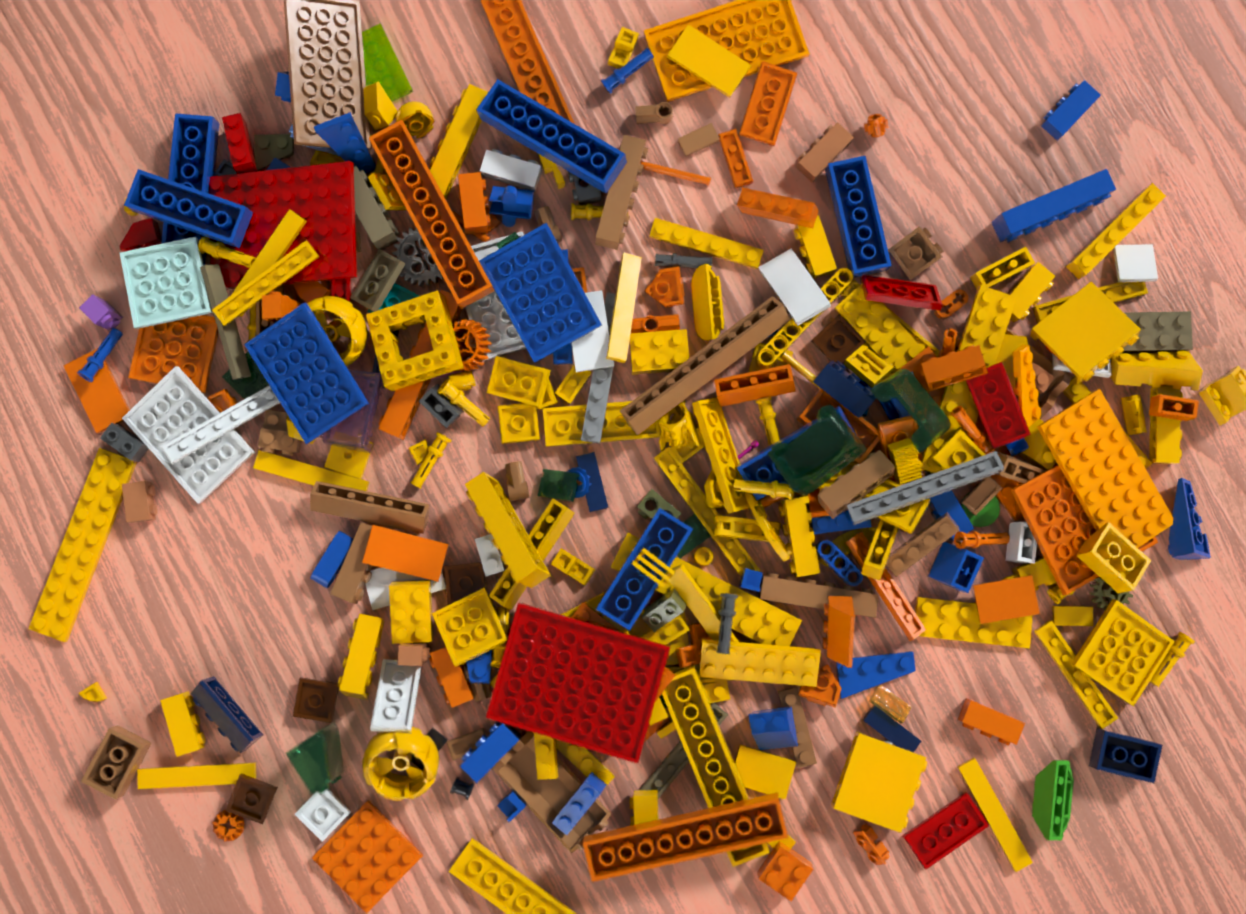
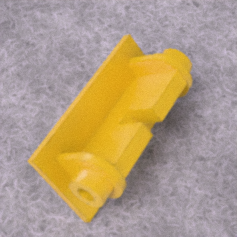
[1121,395,1147,435]

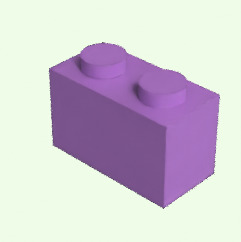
[79,294,123,330]

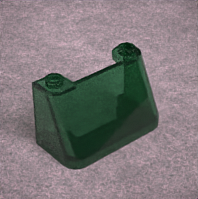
[870,369,950,453]
[767,405,866,495]
[285,722,344,795]

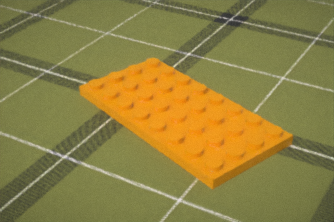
[643,0,810,102]
[1037,389,1173,548]

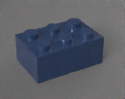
[813,361,878,418]
[1089,728,1163,784]

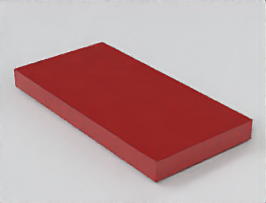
[861,275,942,311]
[966,362,1031,449]
[902,792,990,870]

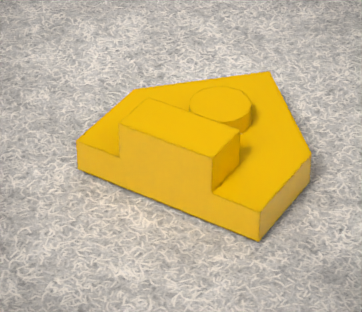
[704,470,724,508]

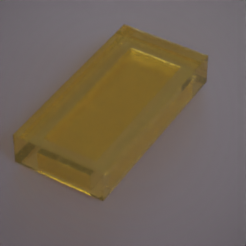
[869,685,912,724]

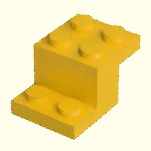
[1199,365,1246,426]

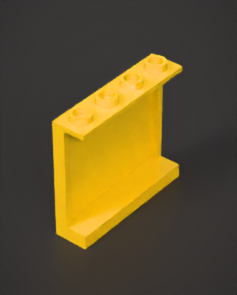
[1030,282,1141,384]
[831,731,927,833]

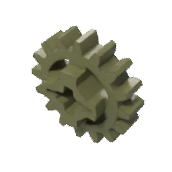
[1089,578,1133,610]

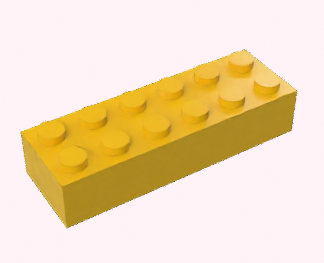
[465,471,551,588]

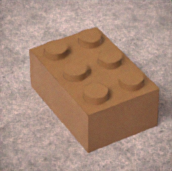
[81,725,152,800]

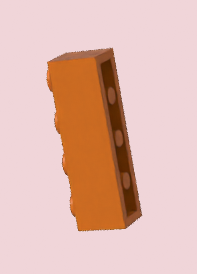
[737,187,819,229]
[714,364,796,407]

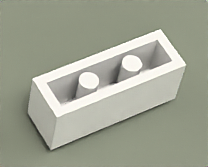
[480,149,542,192]

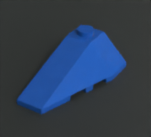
[1168,478,1211,560]

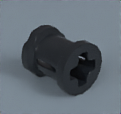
[450,777,475,800]

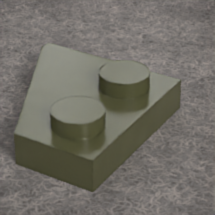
[254,134,294,171]

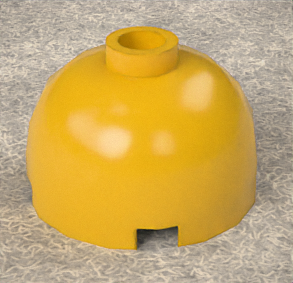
[396,101,435,138]

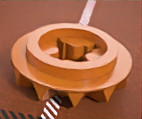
[213,810,245,842]

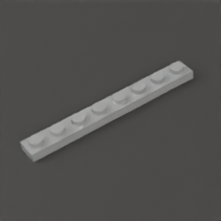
[581,292,616,444]
[847,451,1004,525]

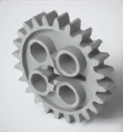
[392,227,444,287]

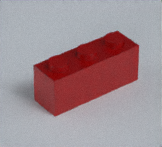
[222,112,257,174]

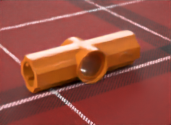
[630,314,680,334]

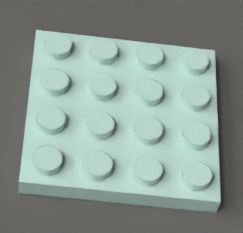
[120,237,212,329]

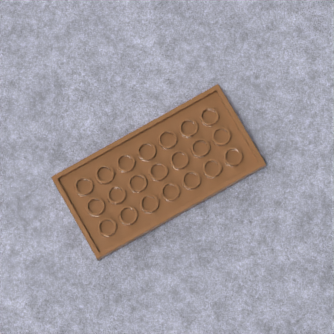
[284,0,371,150]

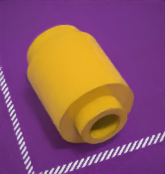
[449,371,476,391]

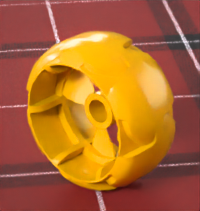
[307,296,368,367]
[362,726,439,801]

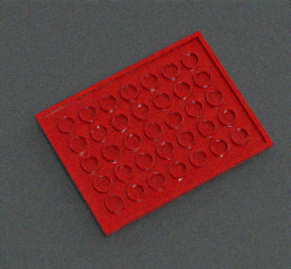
[209,161,357,290]
[486,603,671,764]

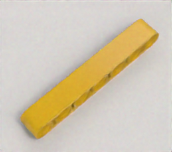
[756,268,853,369]

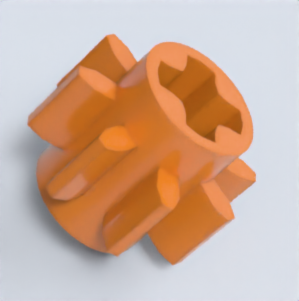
[864,114,889,138]

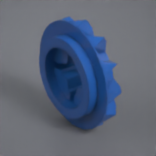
[564,467,592,498]

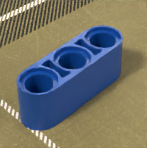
[310,531,353,588]
[816,540,863,586]

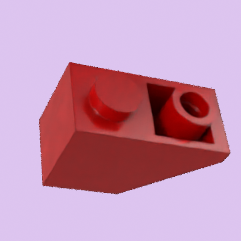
[119,218,162,252]

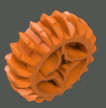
[453,319,492,371]

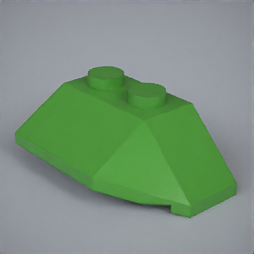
[1032,760,1074,841]

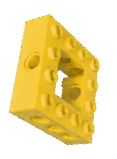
[366,290,464,391]

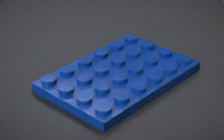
[479,223,603,363]
[244,303,369,444]

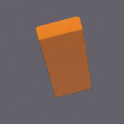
[718,129,753,188]

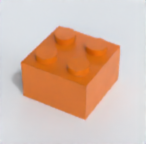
[757,841,814,902]

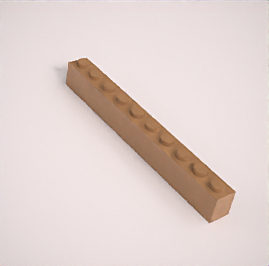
[620,296,790,435]

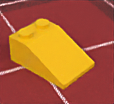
[1018,419,1056,470]

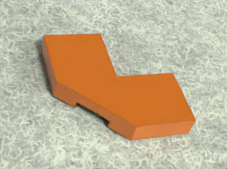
[676,622,712,668]

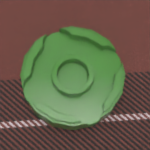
[961,491,1000,527]

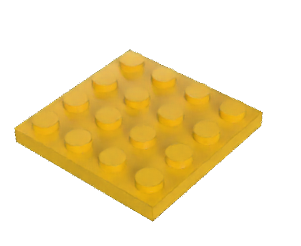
[1071,599,1175,706]

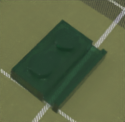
[538,469,579,502]
[677,514,711,559]

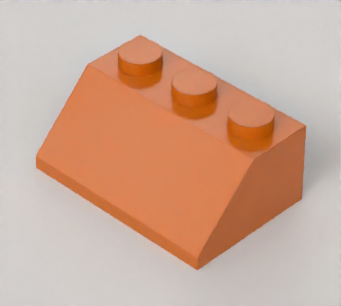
[822,596,855,668]

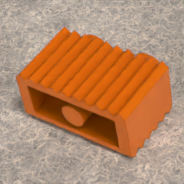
[1149,394,1199,421]

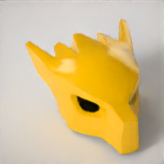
[659,400,700,451]

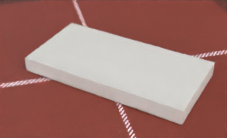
[759,249,831,326]
[572,290,614,373]
[365,568,446,610]
[370,659,422,733]

